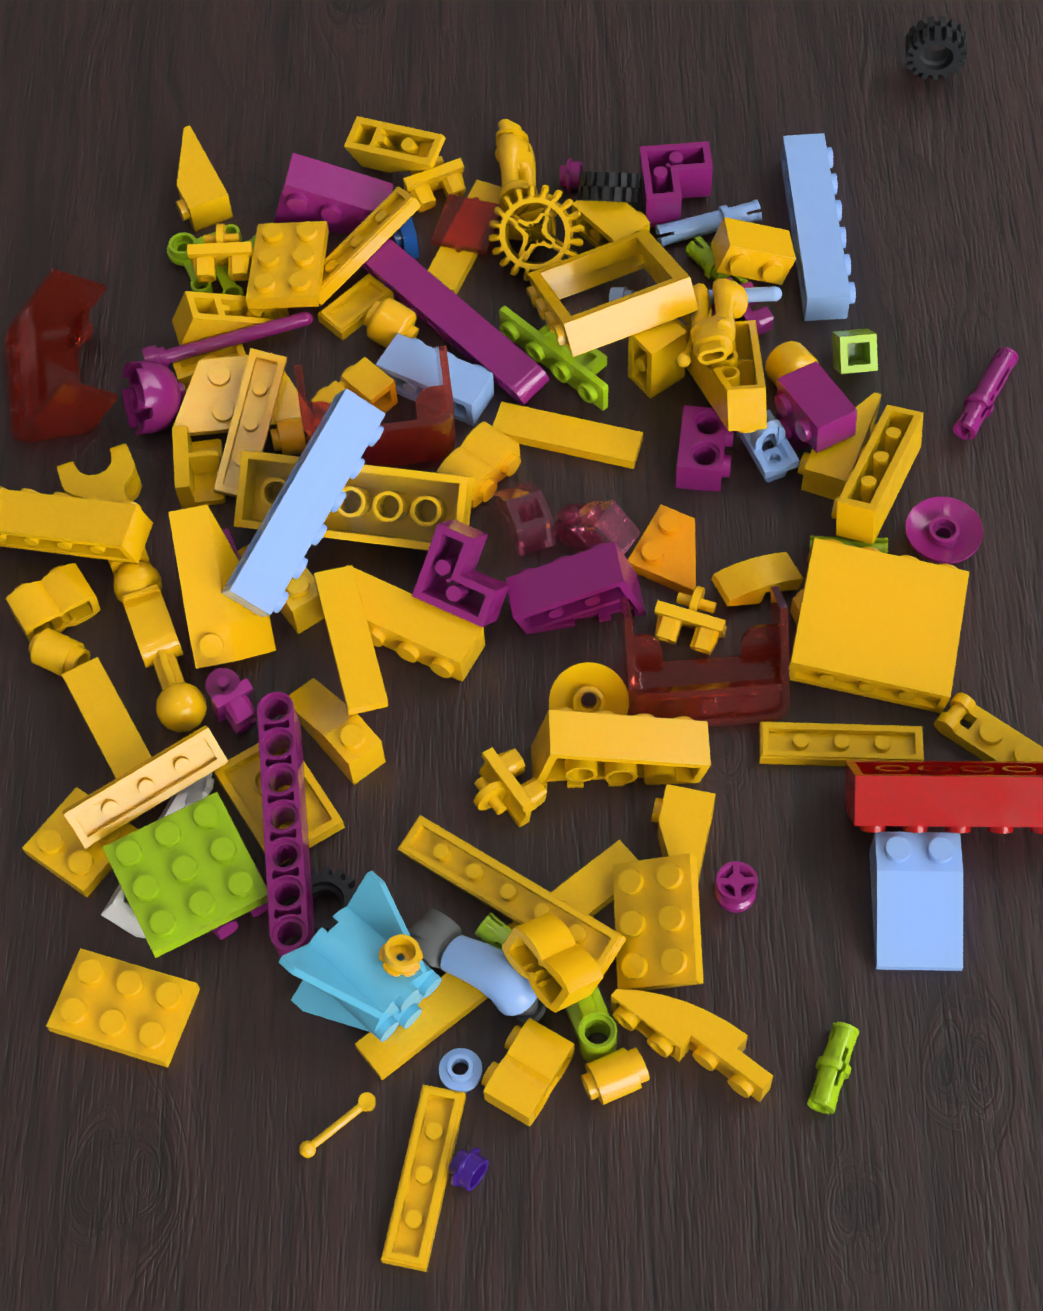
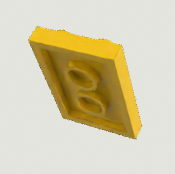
[246,221,329,309]
[214,743,345,865]
[613,853,704,991]
[46,948,200,1068]

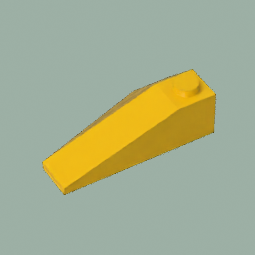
[168,505,276,669]

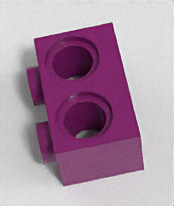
[676,405,734,492]

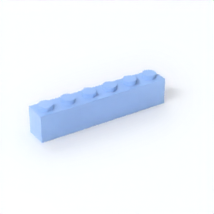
[780,133,856,321]
[221,388,385,617]

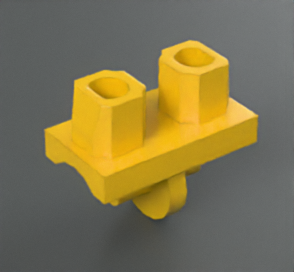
[403,156,466,213]
[187,223,253,283]
[654,586,728,655]
[473,747,547,828]

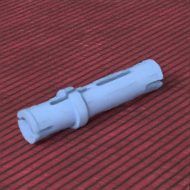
[655,199,762,247]

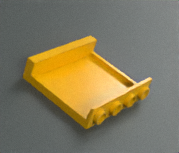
[785,538,969,713]

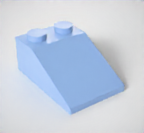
[869,832,963,971]

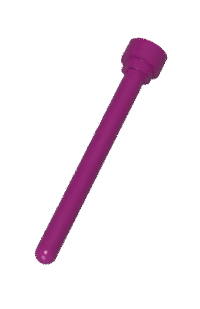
[142,311,313,368]

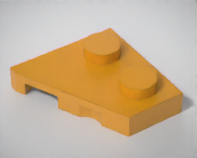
[628,504,696,595]

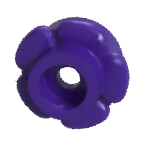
[449,1147,489,1191]

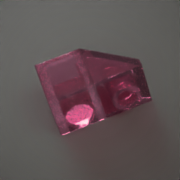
[494,481,555,556]
[549,500,641,554]

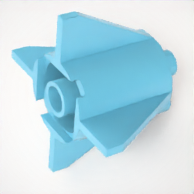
[279,871,442,1042]

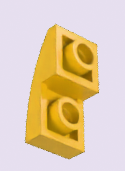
[711,552,804,607]

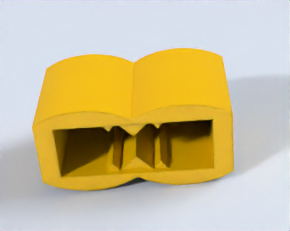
[437,421,521,508]
[6,563,101,642]
[502,913,603,1012]
[481,1018,575,1127]

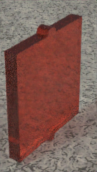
[431,194,501,255]

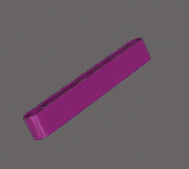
[362,238,550,406]
[257,692,315,959]

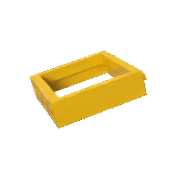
[526,229,698,357]

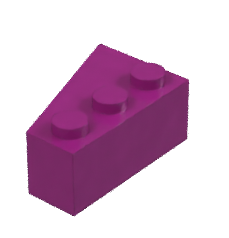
[273,153,393,234]
[505,541,647,634]

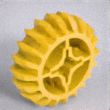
[489,184,584,281]

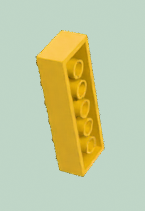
[234,450,475,550]

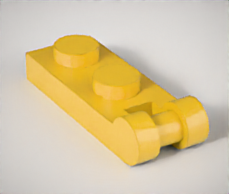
[934,692,1043,761]

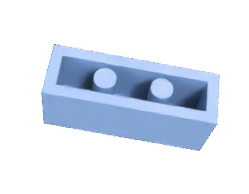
[376,333,494,426]

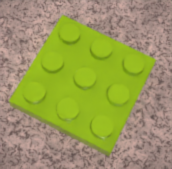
[102,792,268,958]

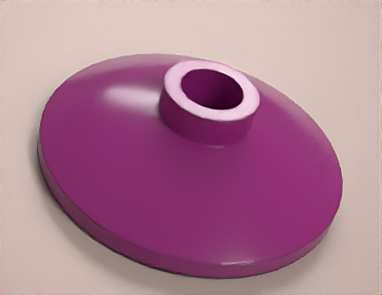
[905,497,983,564]

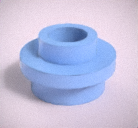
[439,1048,483,1092]

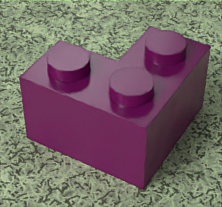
[639,141,713,228]
[774,361,857,453]
[412,519,510,627]

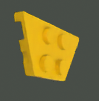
[173,353,314,436]

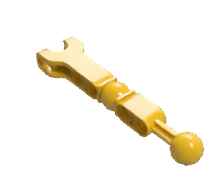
[57,443,207,733]

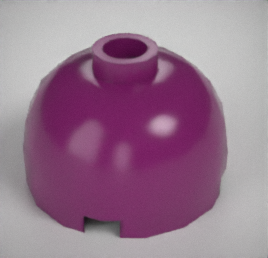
[122,360,186,435]

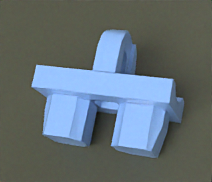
[737,409,799,482]

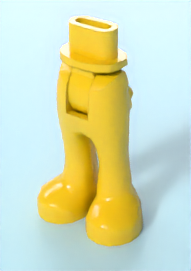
[495,119,557,217]
[682,279,748,365]

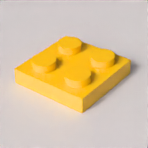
[23,787,138,897]

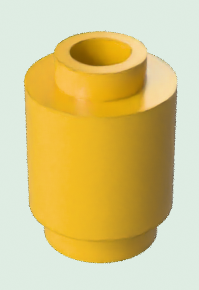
[270,415,321,456]
[29,628,91,677]
[581,1047,650,1105]

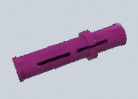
[953,347,1019,440]

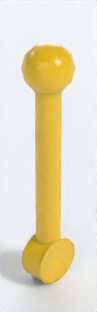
[676,327,693,368]
[299,1092,376,1158]

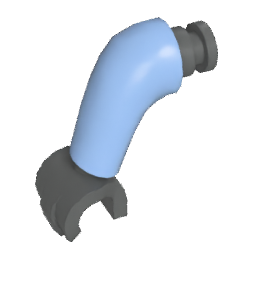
[407,908,546,1025]

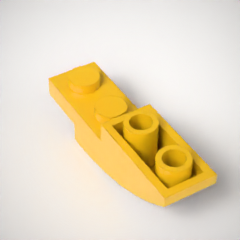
[611,989,773,1102]

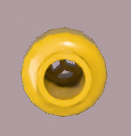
[363,298,419,349]
[765,341,819,387]

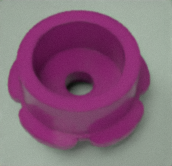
[560,158,583,193]

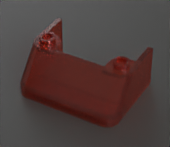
[5,268,117,443]
[294,346,456,467]
[620,586,790,727]

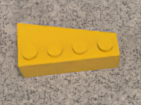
[684,320,767,433]
[531,707,711,789]

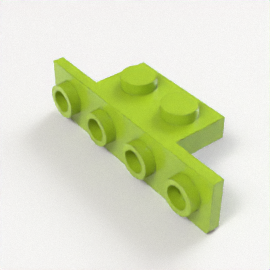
[499,305,608,411]

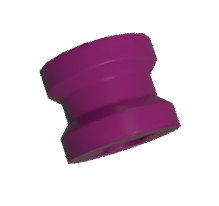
[714,861,758,913]

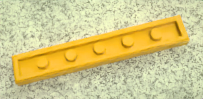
[398,815,626,976]

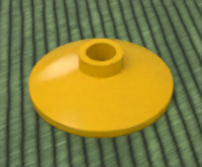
[549,662,629,715]

